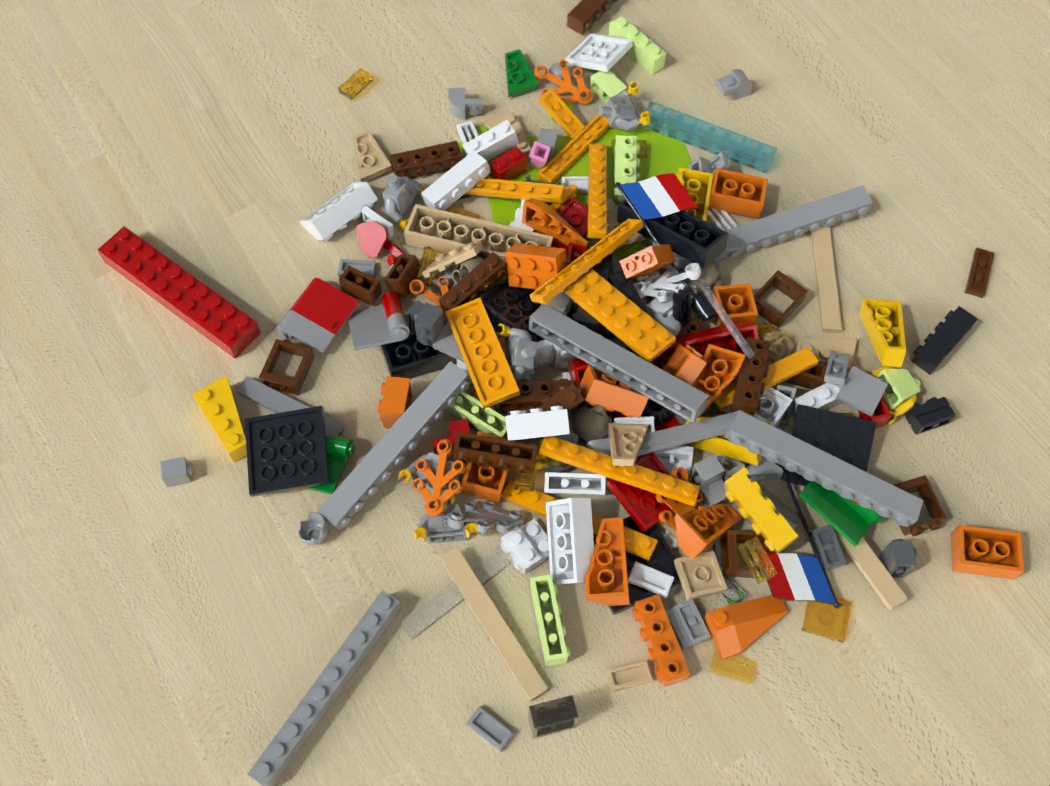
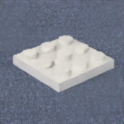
[565,34,633,72]

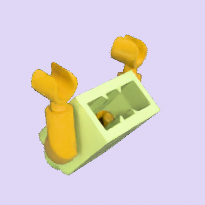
[866,366,920,425]

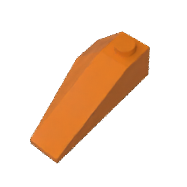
[522,198,589,251]
[692,344,746,419]
[675,503,743,560]
[585,517,630,606]
[704,595,788,660]

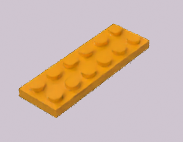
[565,269,676,362]
[445,298,520,409]

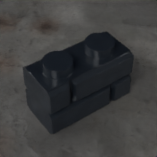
[905,397,955,435]

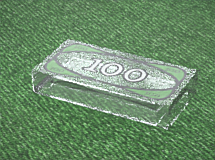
[717,565,748,606]

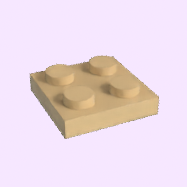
[674,551,728,600]

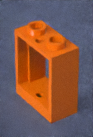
[619,244,676,279]
[662,343,707,386]

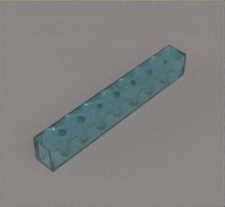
[641,101,777,174]

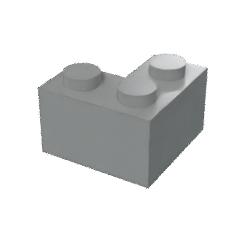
[688,454,729,508]

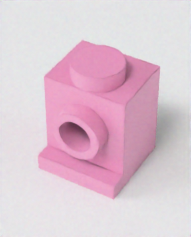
[528,141,551,169]

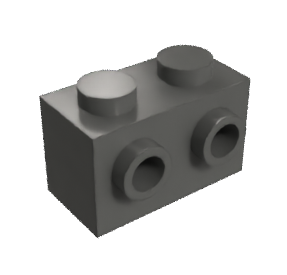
[414,302,444,347]
[879,539,917,578]

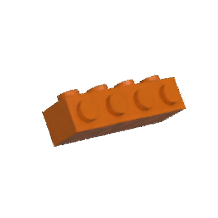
[632,594,690,687]

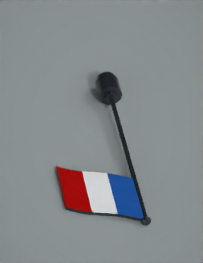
[614,173,716,322]
[755,463,841,609]

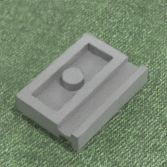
[665,599,711,650]

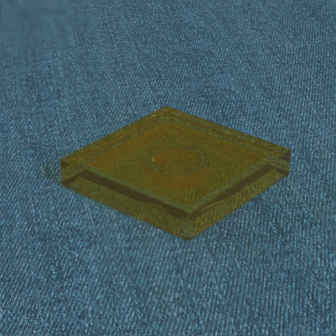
[801,597,852,643]

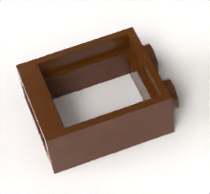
[754,270,808,328]
[259,339,314,396]
[893,475,947,536]
[720,530,776,579]

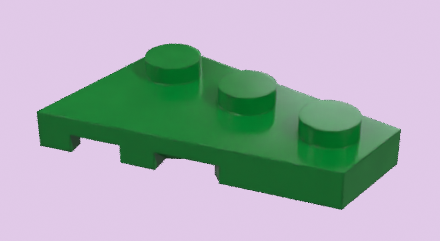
[505,49,539,98]

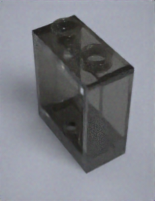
[528,695,578,739]

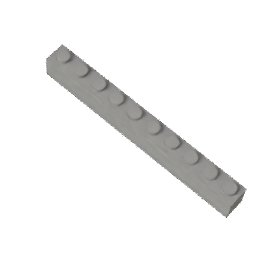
[712,186,872,263]
[529,304,709,423]
[317,361,471,531]
[724,410,924,527]
[248,590,401,786]

